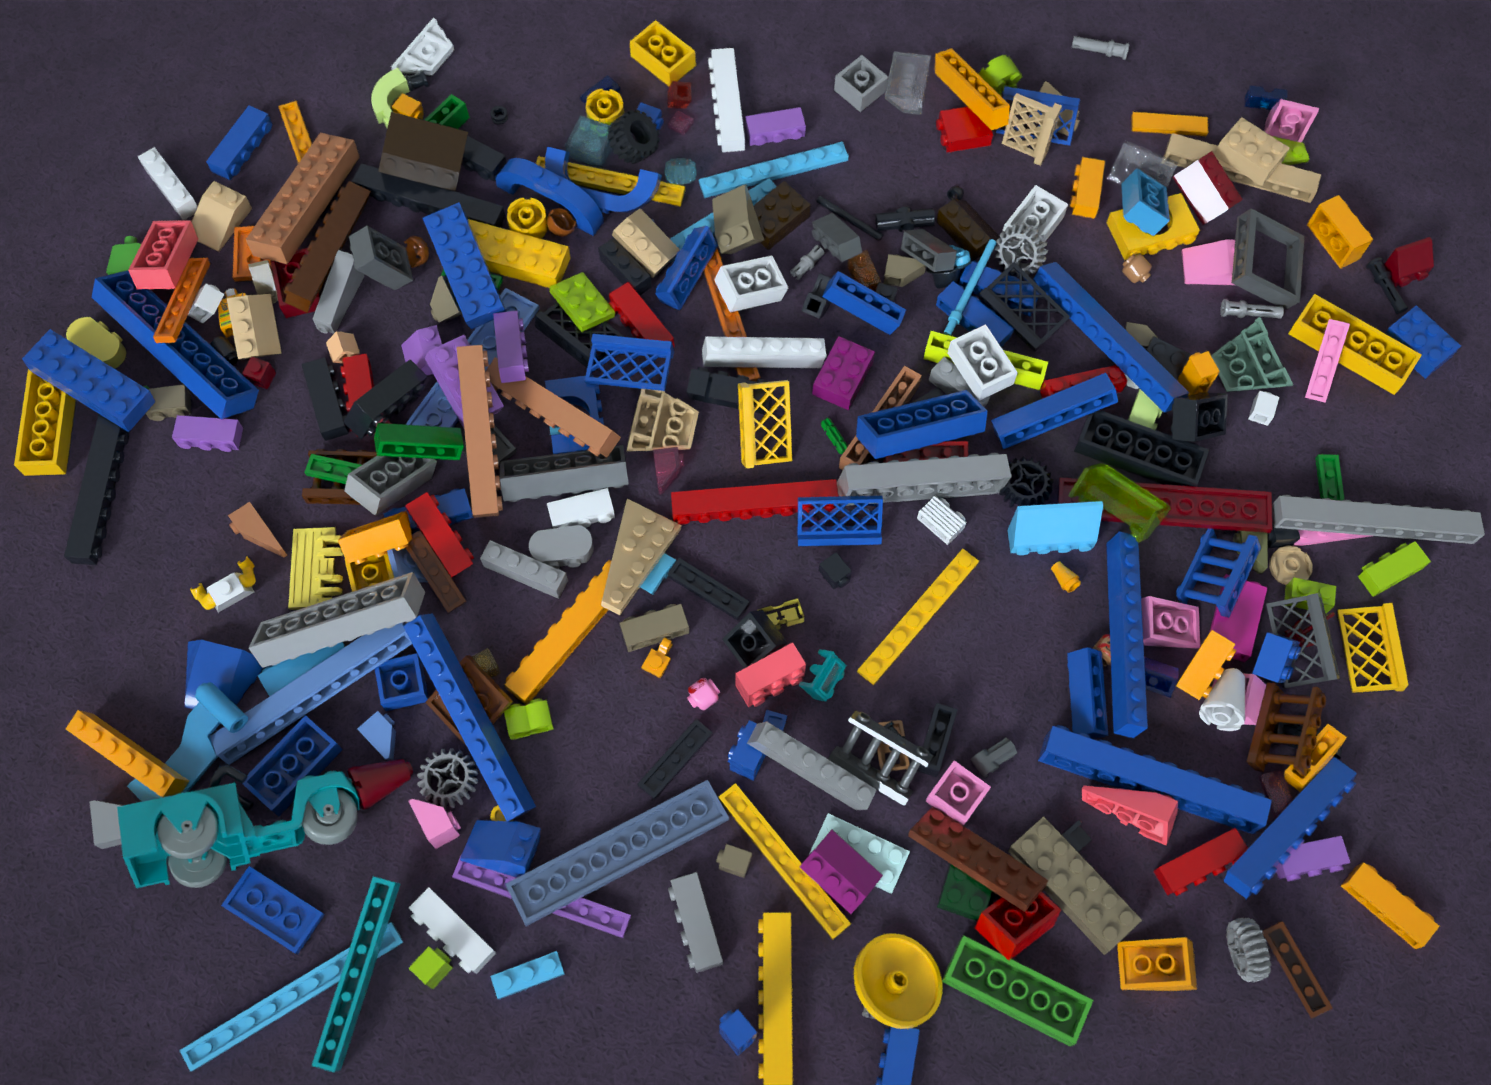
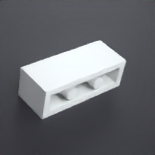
[547,488,615,529]

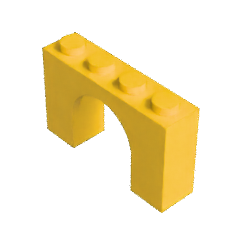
[1106,193,1200,260]

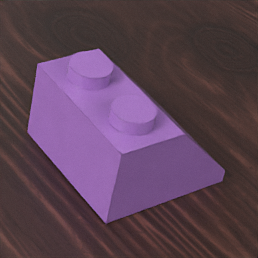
[401,325,443,375]

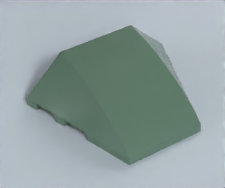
[1211,317,1293,392]

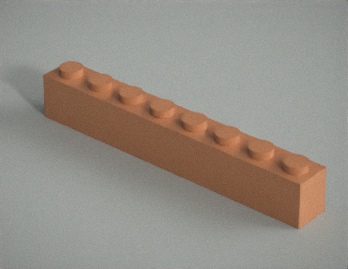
[486,357,621,458]

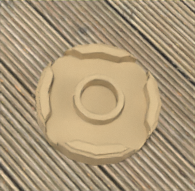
[1269,545,1313,585]

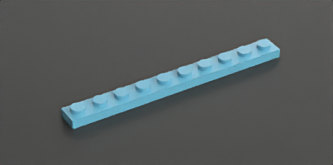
[180,922,404,1072]

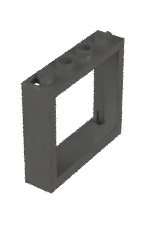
[1231,209,1304,309]

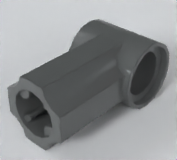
[970,737,1018,778]

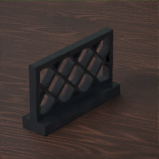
[979,262,1070,352]
[535,302,624,373]

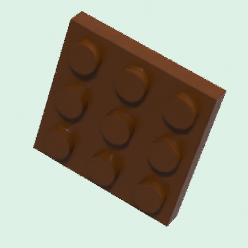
[426,655,513,748]

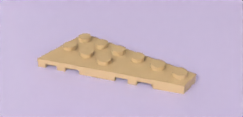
[601,499,682,615]

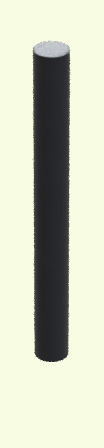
[816,196,883,241]

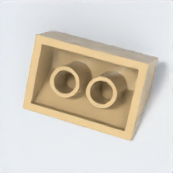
[612,208,680,278]
[227,294,282,360]

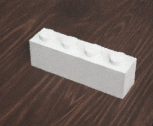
[138,147,198,220]
[409,888,496,974]

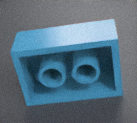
[1121,168,1170,236]

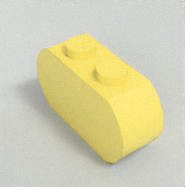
[66,317,126,369]

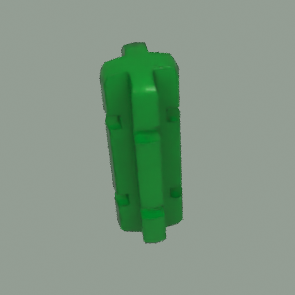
[821,418,848,455]

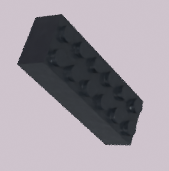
[1074,410,1209,487]

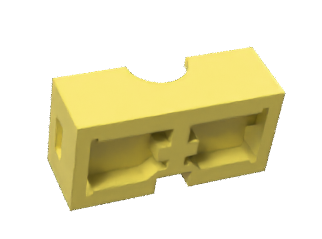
[759,599,804,629]

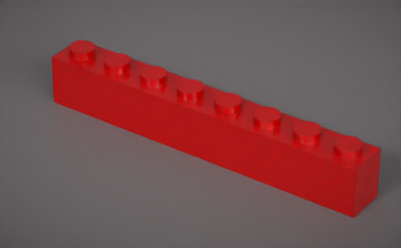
[671,479,838,525]

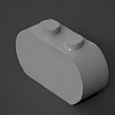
[529,525,594,569]

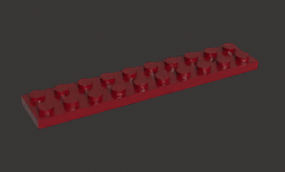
[1058,478,1272,533]

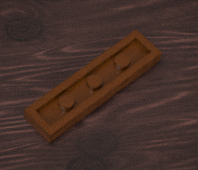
[406,530,467,613]

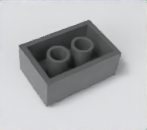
[349,226,413,290]

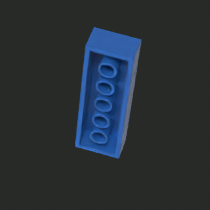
[423,203,507,330]
[22,329,155,432]
[856,390,988,459]

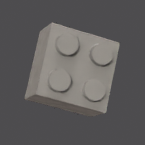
[834,55,888,112]

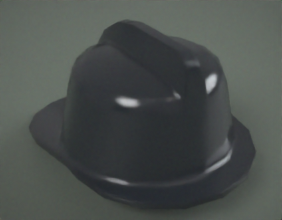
[926,258,973,289]

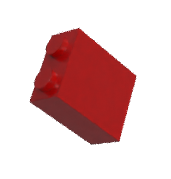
[936,107,993,152]

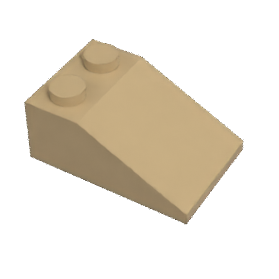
[192,181,252,252]

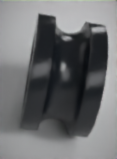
[490,106,508,124]

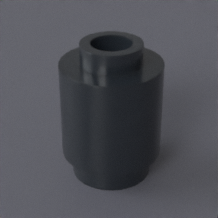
[210,337,238,365]

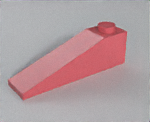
[1082,786,1178,846]

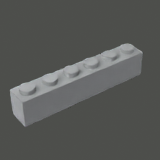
[747,722,876,810]

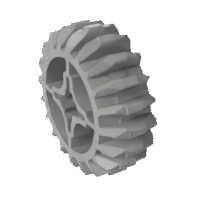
[995,223,1048,277]
[417,748,478,809]
[1226,918,1271,982]

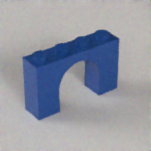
[545,375,604,454]

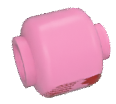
[687,678,720,710]

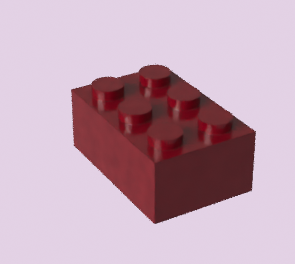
[270,248,321,318]

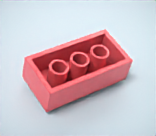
[128,220,198,290]

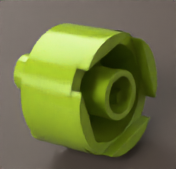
[979,55,1022,96]

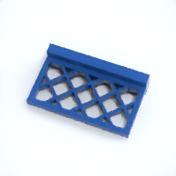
[996,86,1080,146]
[585,334,674,391]
[797,496,883,546]

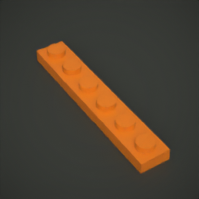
[153,258,210,343]

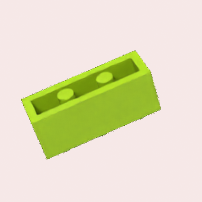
[1358,541,1431,597]

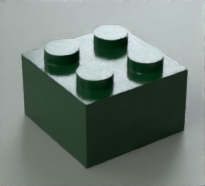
[937,864,992,921]

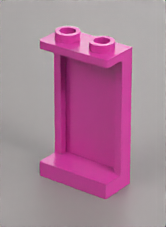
[1209,574,1267,662]

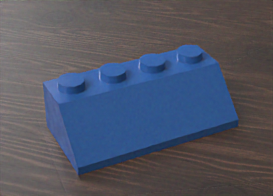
[655,226,718,311]

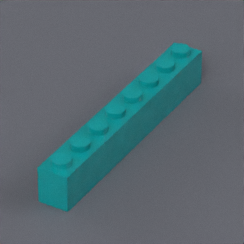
[312,876,401,1072]

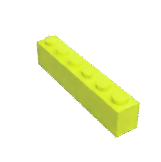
[923,331,1048,390]

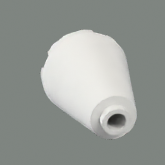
[1199,668,1245,731]

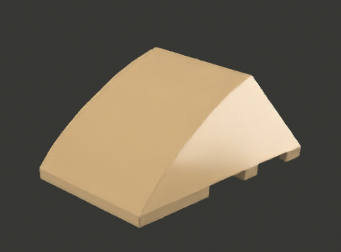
[626,382,699,451]

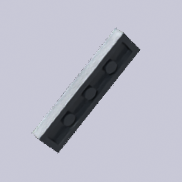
[667,558,750,621]
[638,719,713,800]

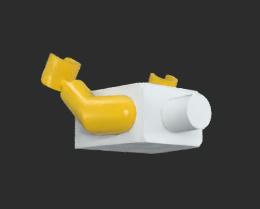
[190,556,256,613]

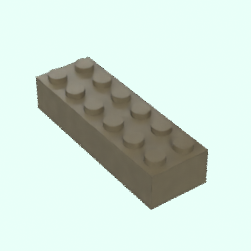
[1008,816,1142,955]

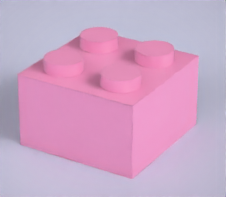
[926,761,991,826]

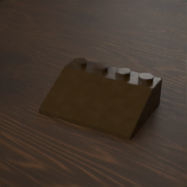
[378,112,468,191]

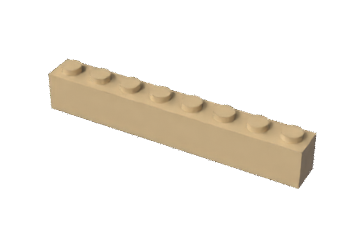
[1163,133,1321,203]

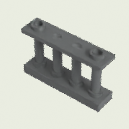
[828,711,933,806]

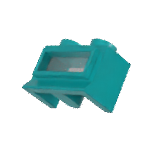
[799,649,847,702]

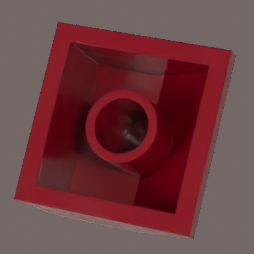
[1384,237,1434,287]

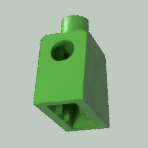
[107,236,141,275]

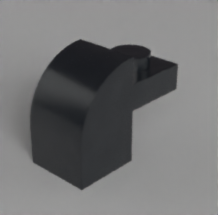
[801,273,831,319]

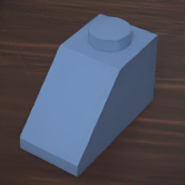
[358,711,396,761]

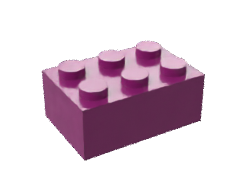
[812,336,875,410]

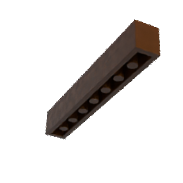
[284,181,371,313]

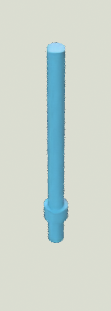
[944,239,996,336]

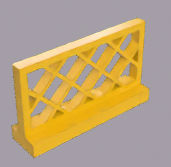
[738,380,792,468]
[1337,603,1408,693]

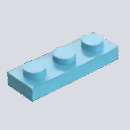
[491,951,565,999]

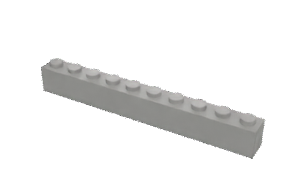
[1272,495,1485,544]

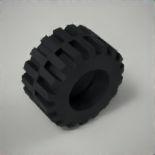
[608,110,660,164]

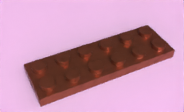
[908,807,1048,912]

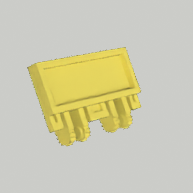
[288,527,343,610]

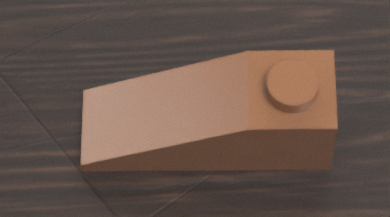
[228,502,287,558]

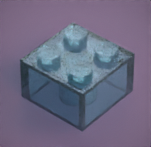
[565,115,612,169]

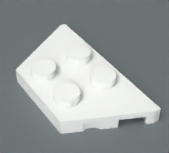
[391,18,454,76]

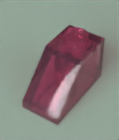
[653,447,684,495]

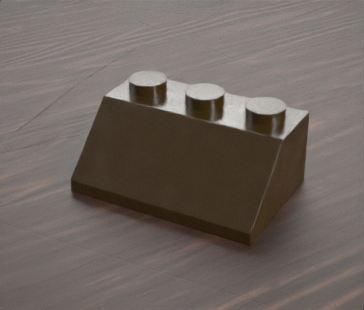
[936,200,1001,261]

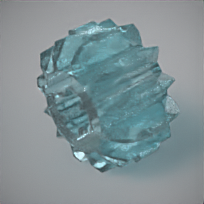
[665,158,697,185]

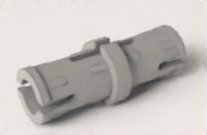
[790,245,825,280]

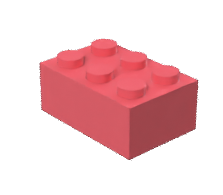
[735,643,806,707]

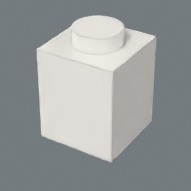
[1248,391,1279,426]

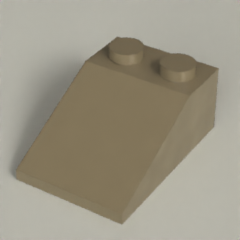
[712,184,764,254]

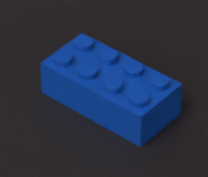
[243,715,343,816]

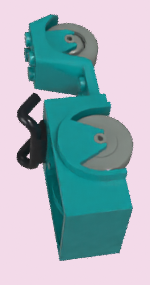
[117,766,360,888]

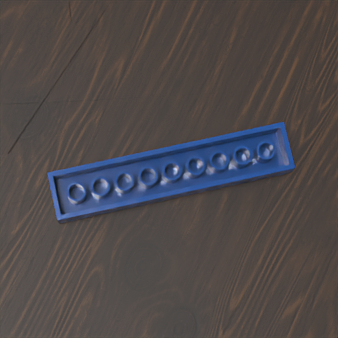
[92,270,259,419]
[1038,725,1272,834]

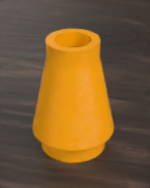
[1051,561,1081,593]

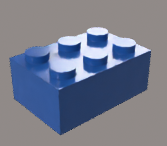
[1385,305,1461,379]

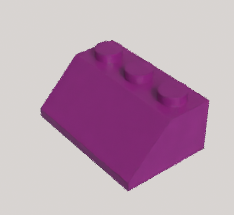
[800,829,883,914]

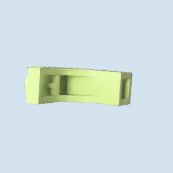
[371,68,410,128]

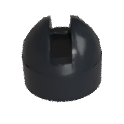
[947,185,964,200]

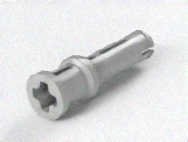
[1072,36,1129,60]
[1220,299,1284,319]

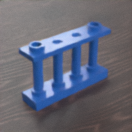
[1176,529,1261,618]

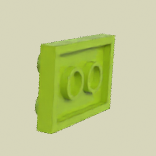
[549,272,615,332]

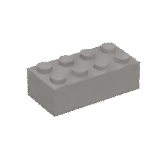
[344,456,437,516]

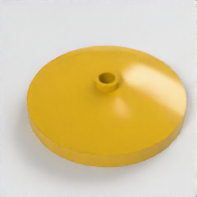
[854,934,942,1029]

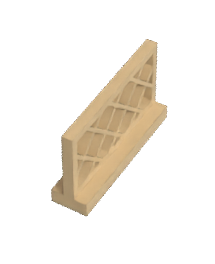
[1002,93,1062,166]

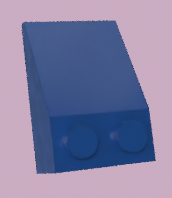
[460,820,540,878]

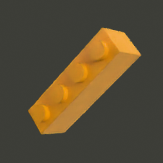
[1341,863,1439,949]

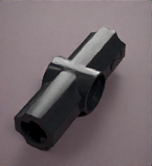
[875,207,935,232]

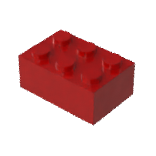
[975,892,1061,961]

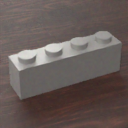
[480,540,568,599]
[668,872,723,973]

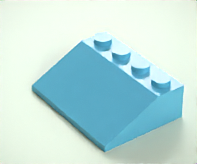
[1007,501,1103,555]

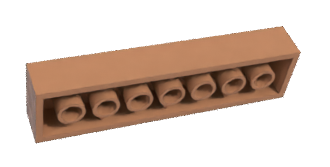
[246,133,360,264]
[456,345,503,518]

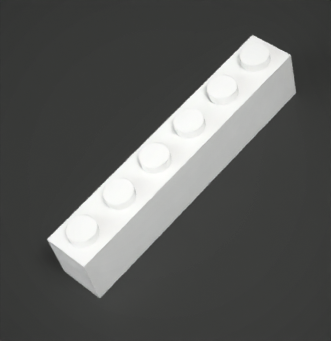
[708,48,745,152]
[702,337,826,368]

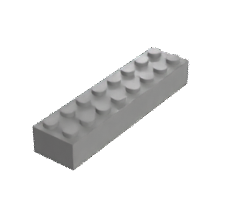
[837,453,1011,506]
[249,572,425,668]

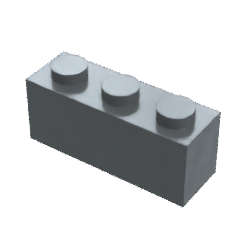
[812,213,862,262]
[901,229,957,272]

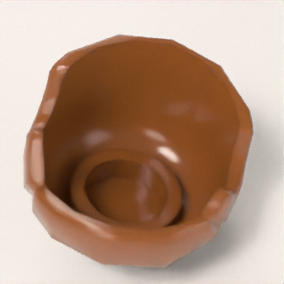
[546,208,576,237]
[404,235,429,268]

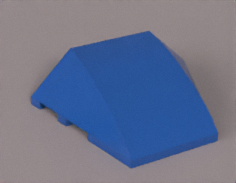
[185,640,267,709]

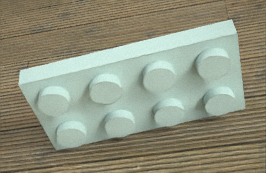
[810,813,910,894]

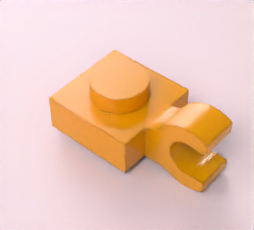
[641,637,672,678]

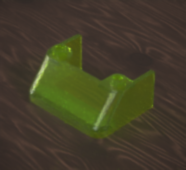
[1068,463,1171,543]

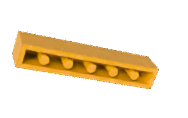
[935,48,1010,130]
[66,710,189,798]

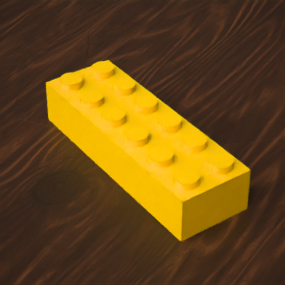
[468,219,570,288]
[1288,294,1422,395]
[14,369,76,476]

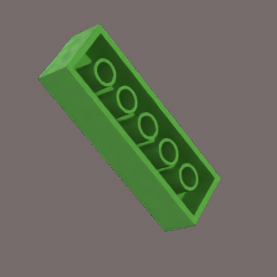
[942,936,1093,1046]

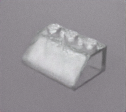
[885,52,931,115]
[1108,141,1179,188]

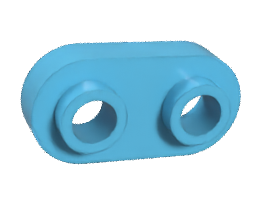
[950,245,971,266]

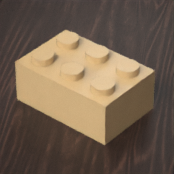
[1214,117,1290,186]

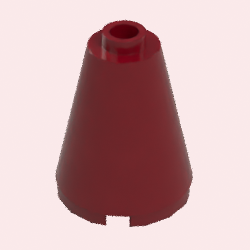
[347,759,413,810]

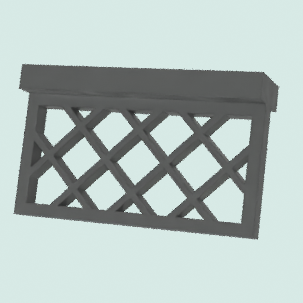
[1266,593,1340,688]

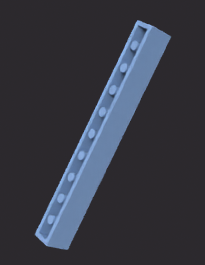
[210,622,412,765]

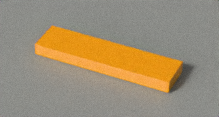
[278,101,312,164]
[1131,112,1208,136]

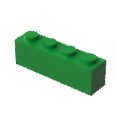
[425,94,470,129]
[374,423,464,460]

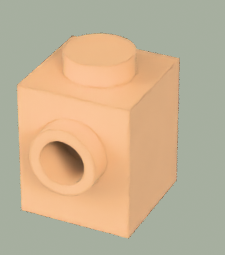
[326,331,360,364]

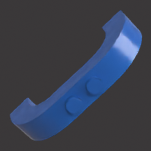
[545,147,662,214]
[496,158,604,236]

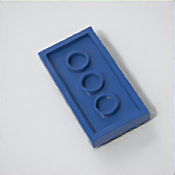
[221,866,325,955]

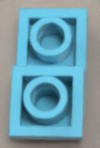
[640,553,677,595]

